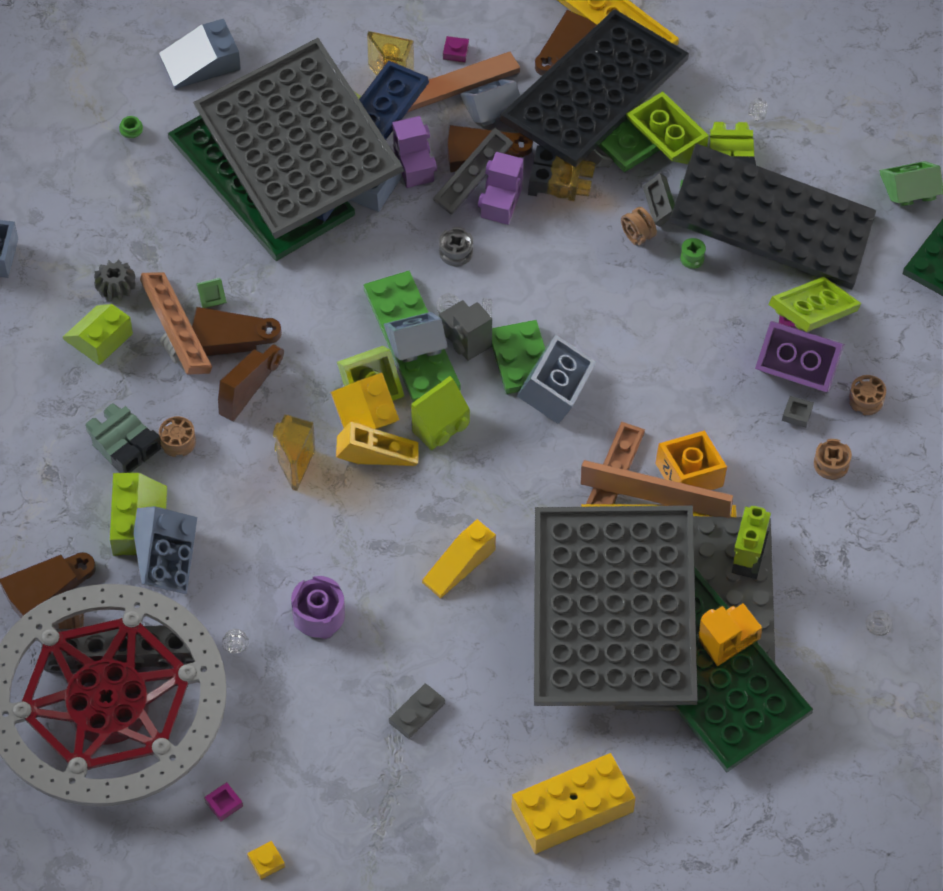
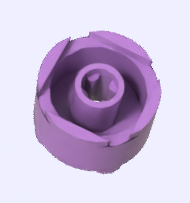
[291,576,345,639]

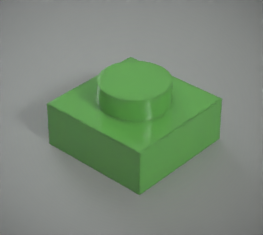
[196,278,227,308]

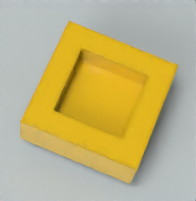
[247,840,285,880]

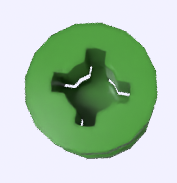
[680,238,706,269]

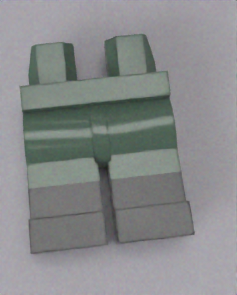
[85,403,161,473]

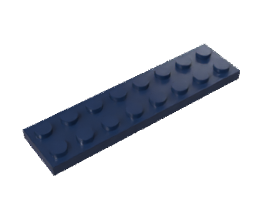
[316,61,429,222]

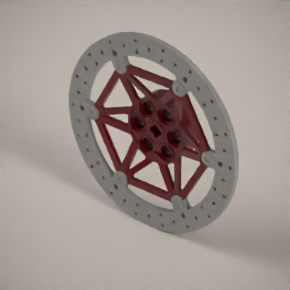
[0,584,227,806]

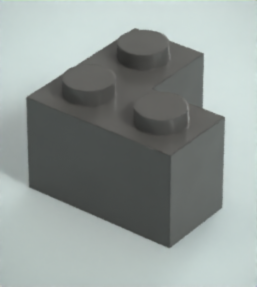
[439,300,492,361]

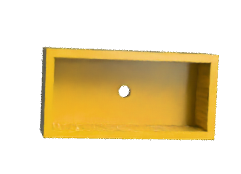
[511,753,635,854]

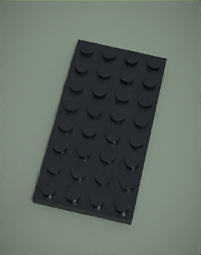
[500,9,689,168]
[669,143,876,290]

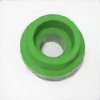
[119,116,143,138]

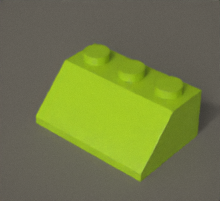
[626,91,709,164]
[110,473,167,556]

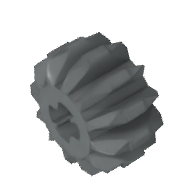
[94,259,136,301]

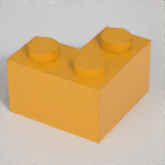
[699,603,762,666]

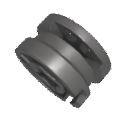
[439,227,473,266]

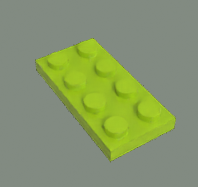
[768,277,862,332]

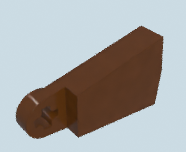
[535,10,596,76]
[448,125,533,173]
[192,307,282,356]
[218,344,284,422]
[0,552,96,618]

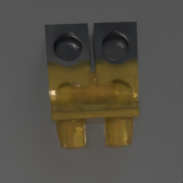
[528,145,595,201]

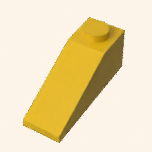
[336,422,419,466]
[422,519,496,599]

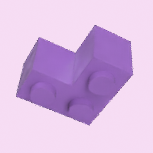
[392,116,437,188]
[478,152,524,225]

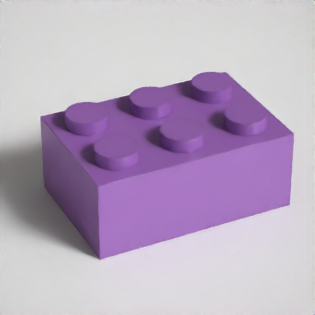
[755,321,845,392]

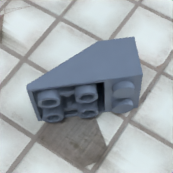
[133,506,198,594]

